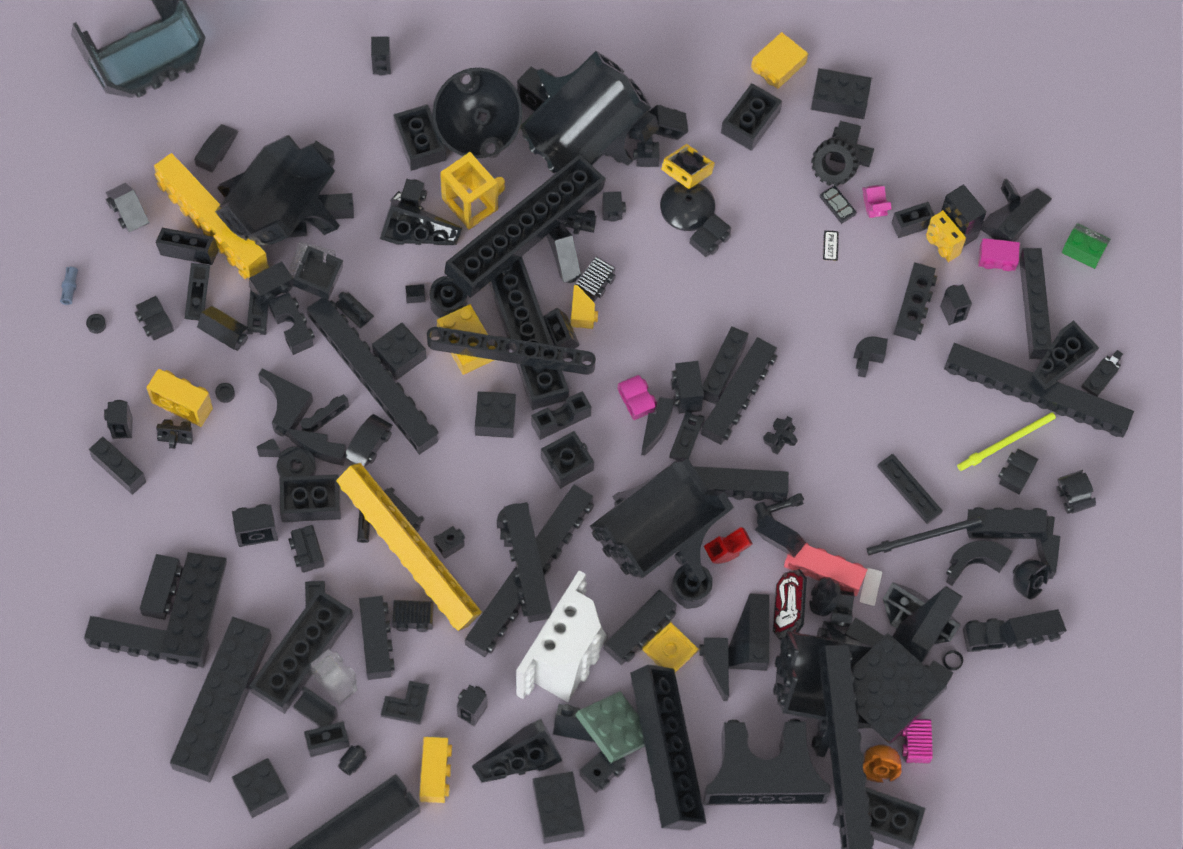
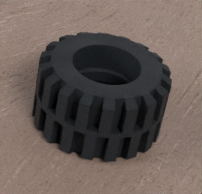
[811,137,860,186]

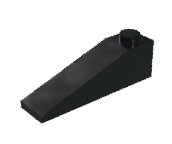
[472,719,563,783]

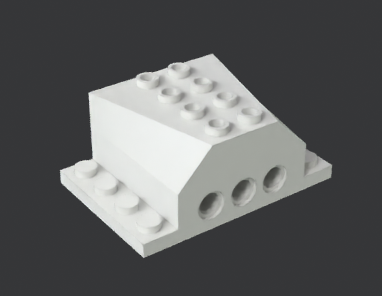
[516,571,608,702]

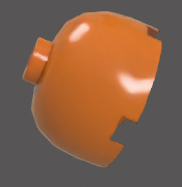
[863,744,902,783]

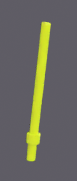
[957,412,1056,471]

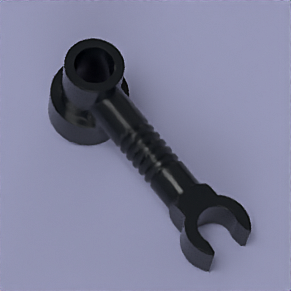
[754,493,804,520]

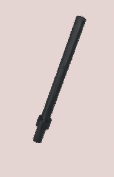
[866,517,982,556]

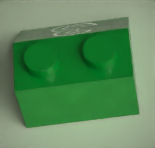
[1062,223,1111,269]

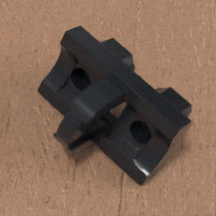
[562,210,597,235]
[763,416,798,455]
[156,419,193,449]

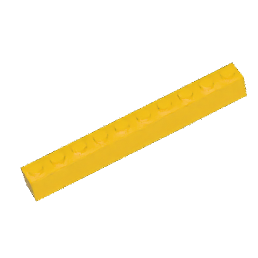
[336,463,482,631]

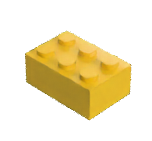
[437,304,496,375]
[146,368,213,427]

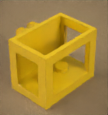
[440,152,505,230]

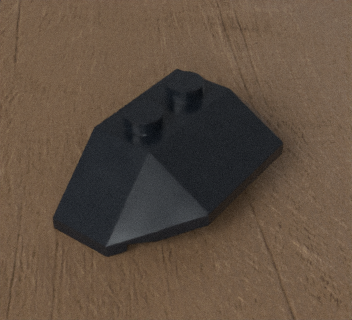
[882,582,961,644]

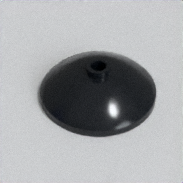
[660,182,716,231]

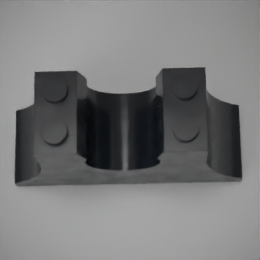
[704,719,830,805]

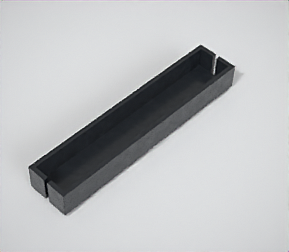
[289,774,421,849]

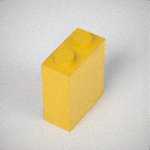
[751,32,808,89]

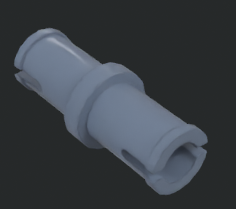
[60,266,78,305]

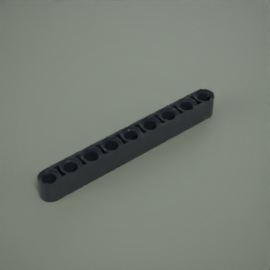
[427,327,596,375]

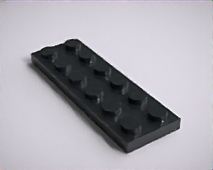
[160,552,227,663]

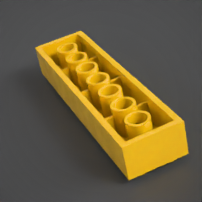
[154,153,269,280]

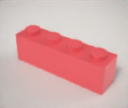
[784,542,868,596]

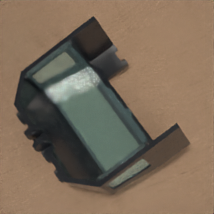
[71,0,206,98]

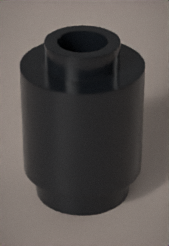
[338,745,367,776]

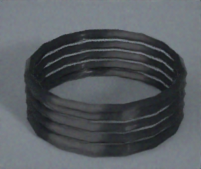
[943,650,963,671]

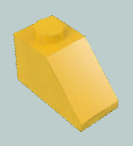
[571,285,598,329]

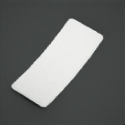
[860,568,882,606]

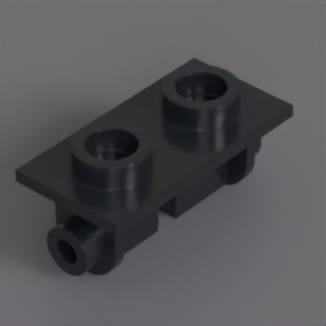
[335,292,374,329]

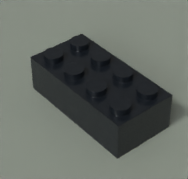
[833,787,926,849]

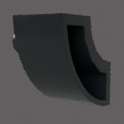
[344,414,393,467]

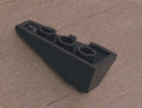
[981,188,1052,242]
[380,199,462,245]
[1032,320,1099,390]
[892,586,963,663]
[728,593,770,671]

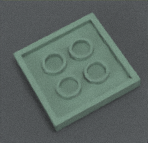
[575,691,645,763]

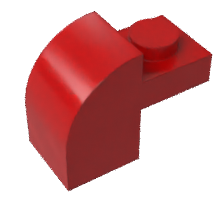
[704,527,753,564]

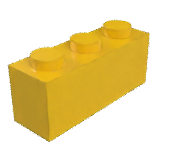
[419,737,452,803]

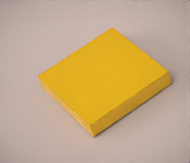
[642,622,699,673]

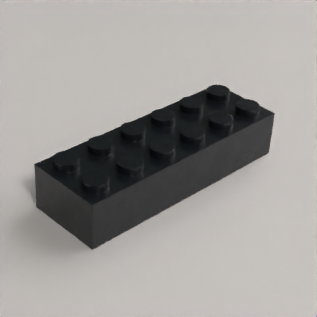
[249,589,354,714]

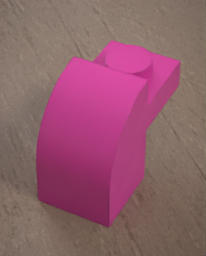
[862,185,891,218]

